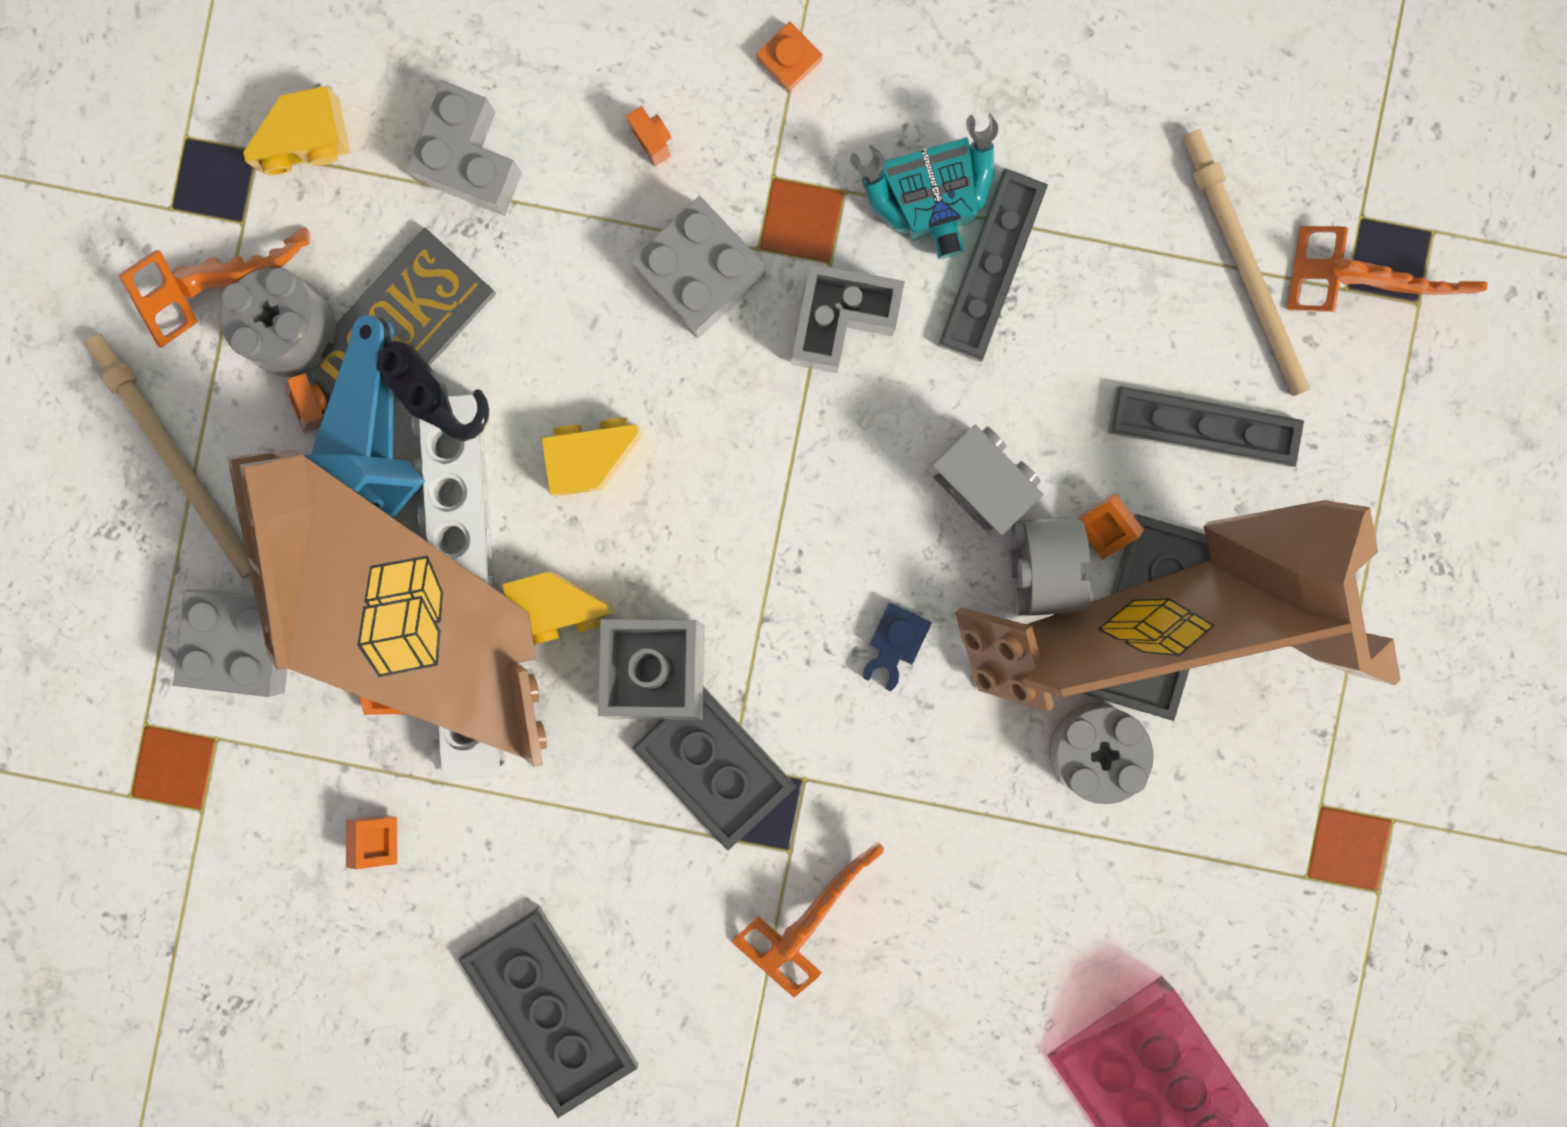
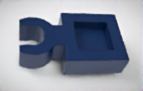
[863,602,932,691]

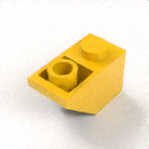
[243,86,350,176]
[542,418,641,497]
[502,572,614,645]

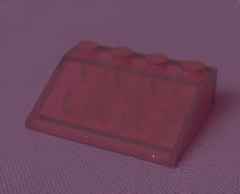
[1047,976,1269,1127]

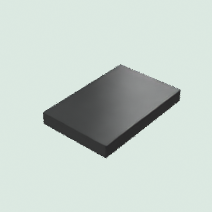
[632,685,797,851]

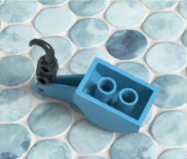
[304,315,490,518]

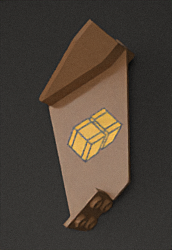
[227,450,547,767]
[955,500,1401,712]

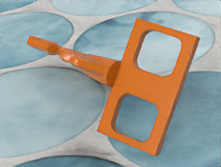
[1287,226,1488,312]
[118,227,310,348]
[731,842,884,998]

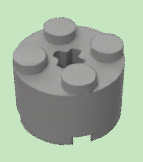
[221,268,336,377]
[1008,517,1091,616]
[1049,704,1154,804]

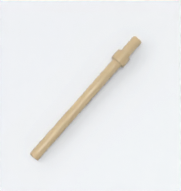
[1182,129,1310,397]
[84,334,250,579]

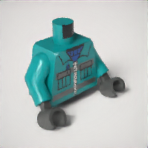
[850,112,999,260]

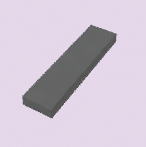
[938,168,1048,362]
[1108,386,1304,467]

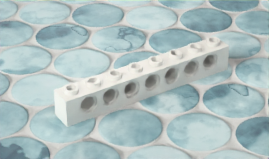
[412,395,507,780]

